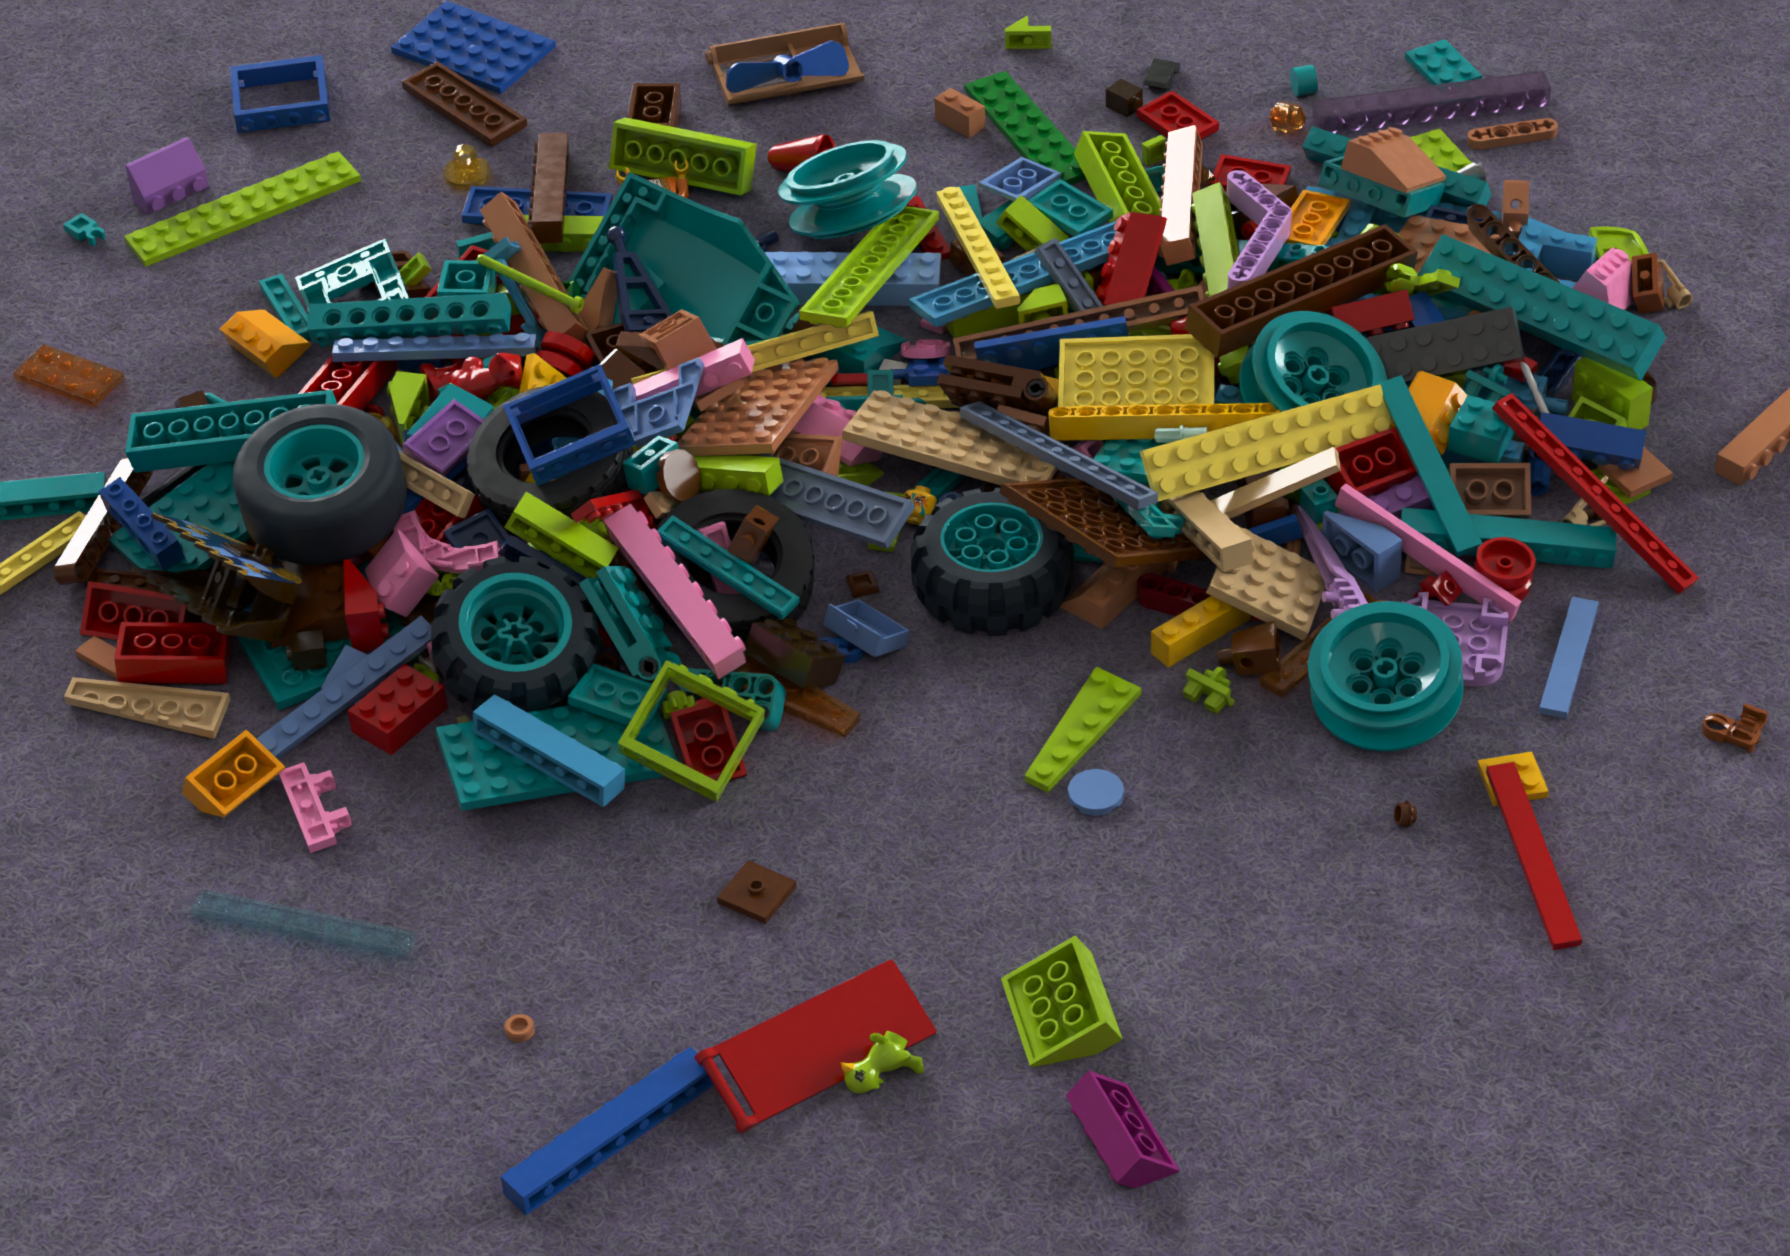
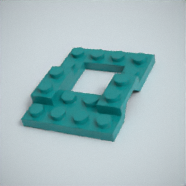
[295,239,409,348]

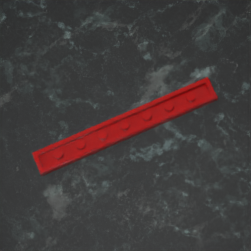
[1486,762,1582,950]

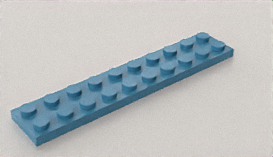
[909,221,1116,327]

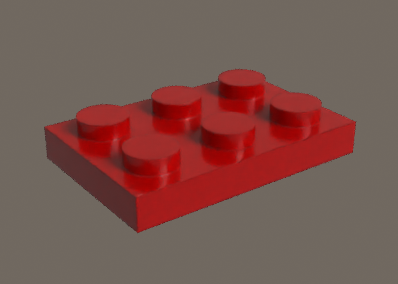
[1137,91,1219,139]
[1209,154,1291,193]

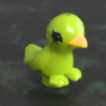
[841,1031,924,1094]

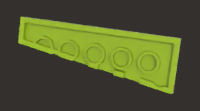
[1025,667,1142,793]

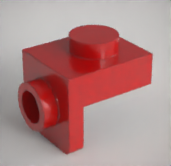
[1414,570,1463,606]

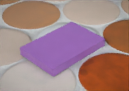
[402,399,484,476]

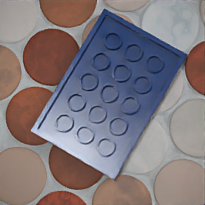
[391,0,556,94]

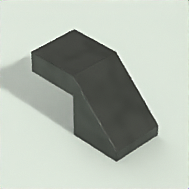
[1143,58,1181,90]

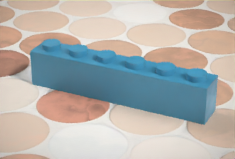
[473,694,625,807]

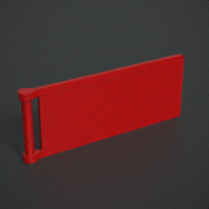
[694,959,937,1134]

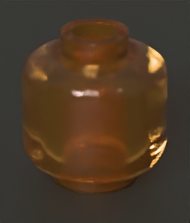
[1269,101,1306,133]

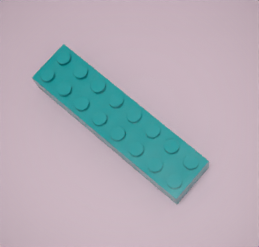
[125,390,337,473]

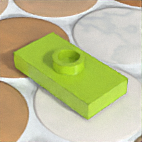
[399,252,432,286]

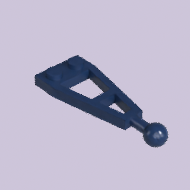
[607,226,671,332]

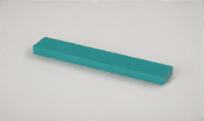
[657,515,799,620]

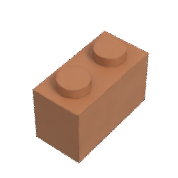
[934,88,986,138]

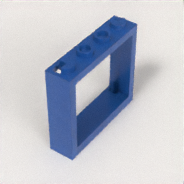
[230,55,330,133]
[503,364,636,486]

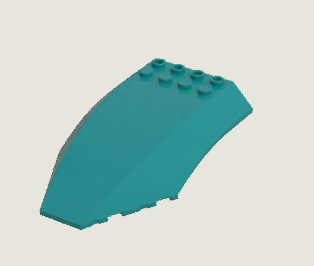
[568,172,799,346]

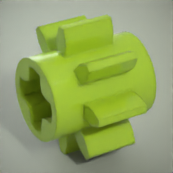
[662,690,696,720]

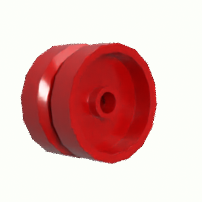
[536,331,596,378]
[1474,537,1536,601]

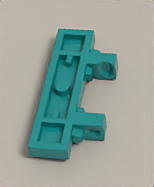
[1114,499,1185,539]

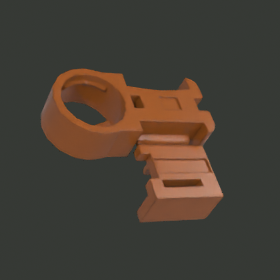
[1702,703,1768,753]

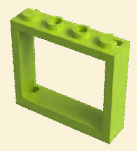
[618,660,765,802]

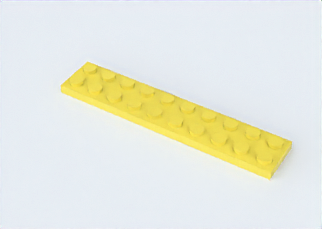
[1140,385,1392,502]

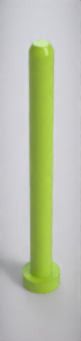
[476,254,585,314]

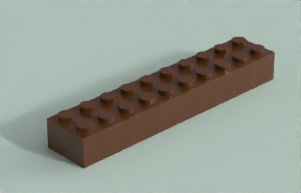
[1185,224,1418,358]

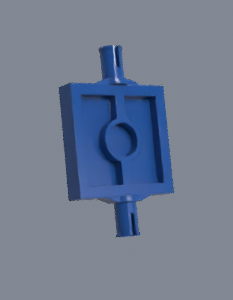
[891,356,950,386]

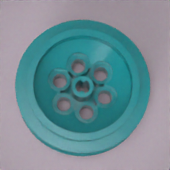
[778,140,917,239]
[1239,311,1387,412]
[1308,601,1464,751]

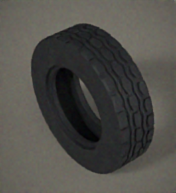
[467,385,635,529]
[650,489,815,645]

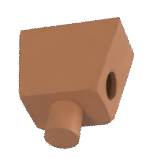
[1501,180,1529,239]

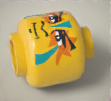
[903,486,937,525]

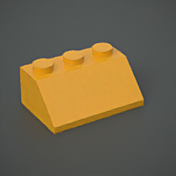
[220,310,311,379]
[1390,371,1467,456]
[182,730,285,818]

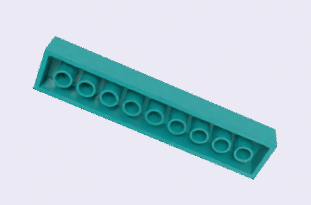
[1417,234,1666,381]

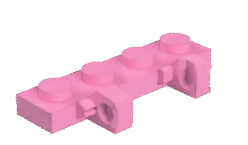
[279,762,352,853]

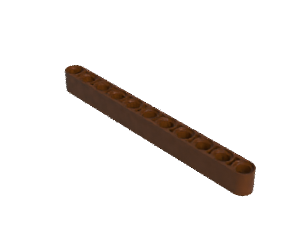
[1467,204,1657,405]

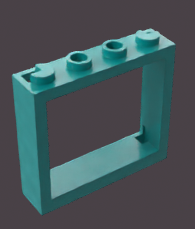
[1318,156,1446,218]

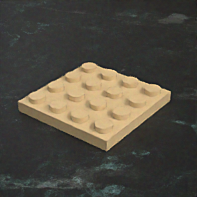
[1206,527,1325,641]

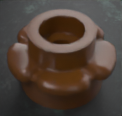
[1394,800,1417,827]

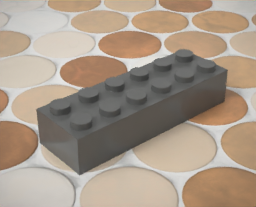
[1366,307,1525,385]

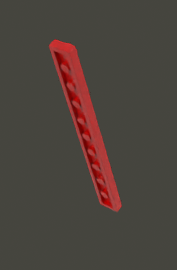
[1491,393,1699,594]

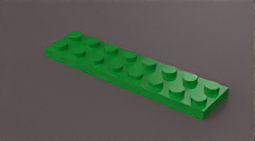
[964,71,1086,185]

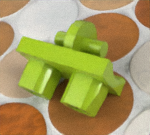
[1182,667,1235,714]

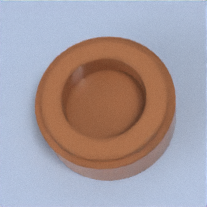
[504,1014,535,1042]

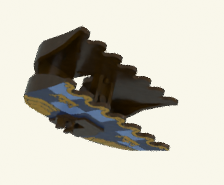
[131,513,302,642]

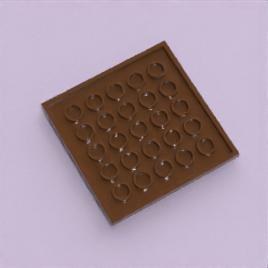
[999,478,1208,569]

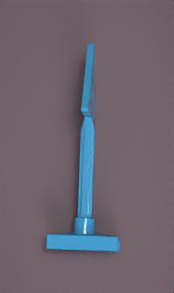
[475,237,547,351]

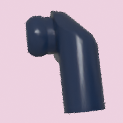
[755,230,779,252]

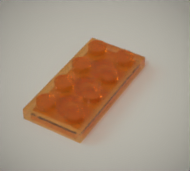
[13,344,125,408]

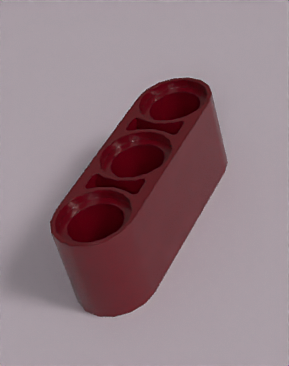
[1137,573,1212,616]

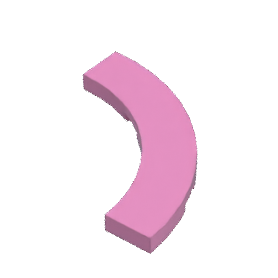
[393,510,502,573]

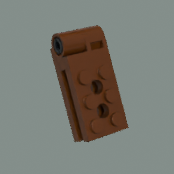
[937,355,1058,419]

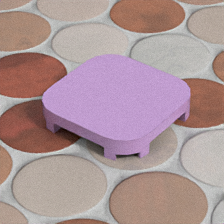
[1402,592,1509,687]

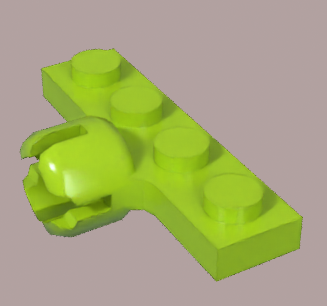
[1384,263,1460,297]

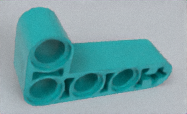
[679,668,786,732]

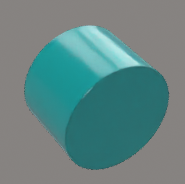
[1290,65,1318,97]

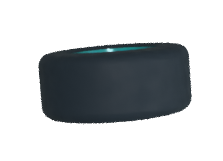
[233,404,407,565]

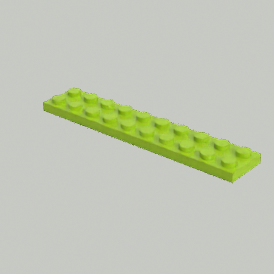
[124,151,361,267]
[799,206,939,328]

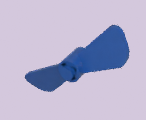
[726,41,849,93]

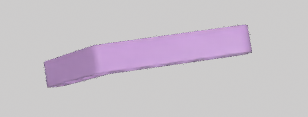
[1227,170,1292,289]

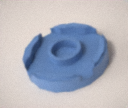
[1068,769,1124,816]

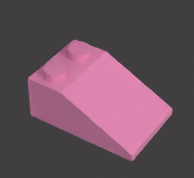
[365,529,439,617]

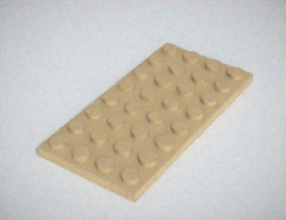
[842,390,1069,485]

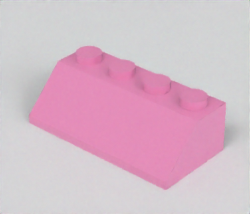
[1573,247,1634,310]
[790,393,882,466]

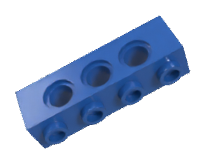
[98,477,185,571]

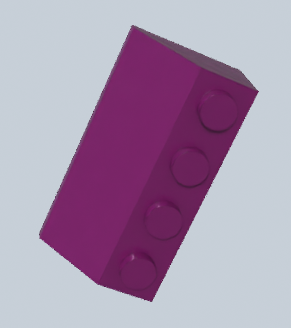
[1065,1071,1180,1188]

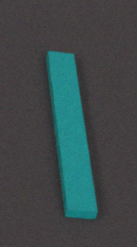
[1377,375,1483,557]

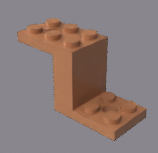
[639,309,745,412]

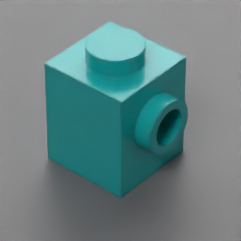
[1299,479,1338,525]

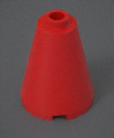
[768,134,835,173]

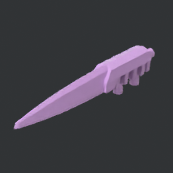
[1295,505,1367,619]

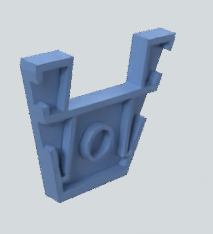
[612,357,704,447]

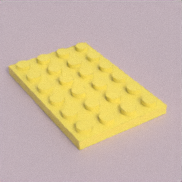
[1058,334,1215,407]

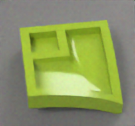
[1588,226,1649,261]

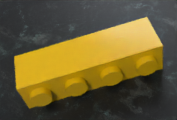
[1151,596,1251,668]

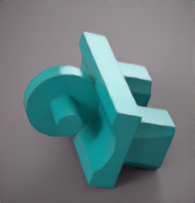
[1464,364,1515,403]

